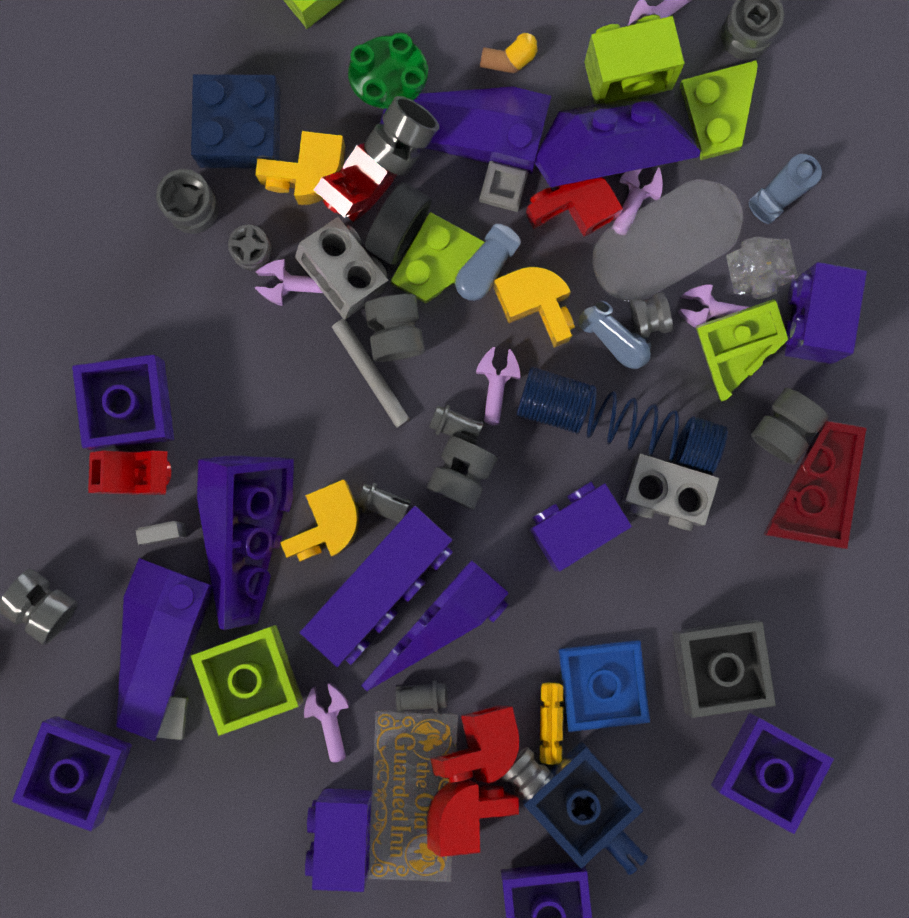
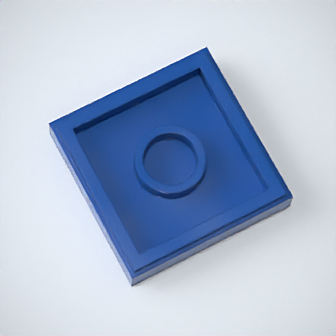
[558,640,650,732]

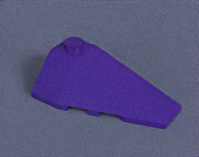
[380,87,552,174]
[197,456,294,630]
[116,558,213,741]
[361,560,509,691]

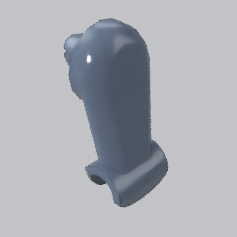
[748,154,822,224]
[455,224,521,301]
[578,301,652,369]

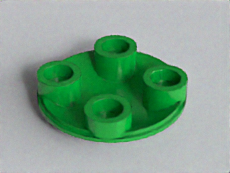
[348,33,428,109]

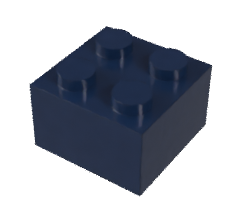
[191,74,281,168]

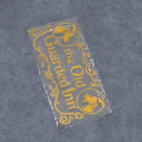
[368,710,458,882]

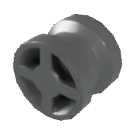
[228,225,272,271]
[630,292,673,338]
[501,747,550,800]

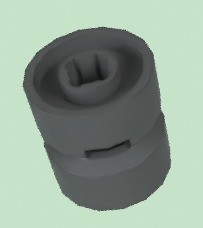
[721,0,784,60]
[364,96,439,176]
[156,169,219,234]
[364,294,425,362]
[751,388,829,465]
[426,436,498,510]
[0,568,78,646]

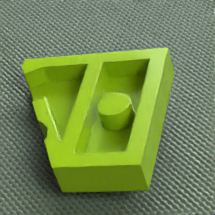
[680,61,758,160]
[390,212,484,303]
[695,299,788,402]

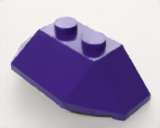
[535,98,701,187]

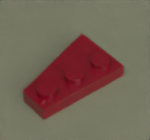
[763,421,867,549]

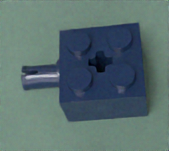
[522,741,648,875]

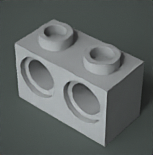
[295,217,388,320]
[621,453,719,531]

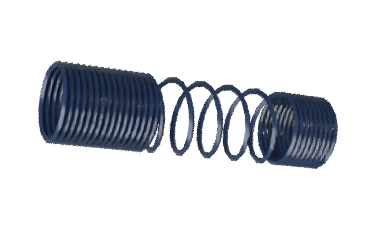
[516,366,728,475]

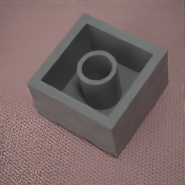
[672,619,776,718]

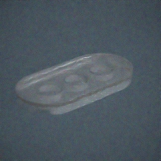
[592,179,743,301]

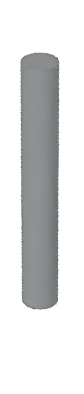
[332,319,410,428]

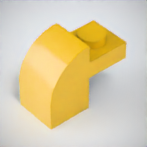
[255,131,346,205]
[493,267,575,348]
[280,479,359,562]

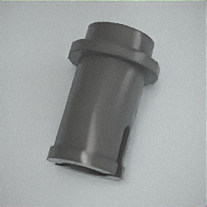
[429,404,483,445]
[356,482,411,523]
[396,679,448,713]

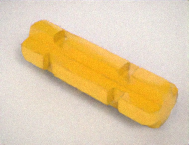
[540,682,563,765]

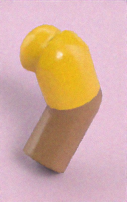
[480,33,538,73]

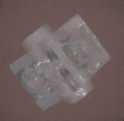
[726,237,798,299]

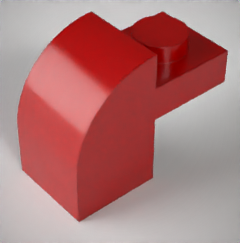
[314,143,397,222]
[526,177,623,237]
[88,450,171,495]
[430,705,519,783]
[427,779,519,857]

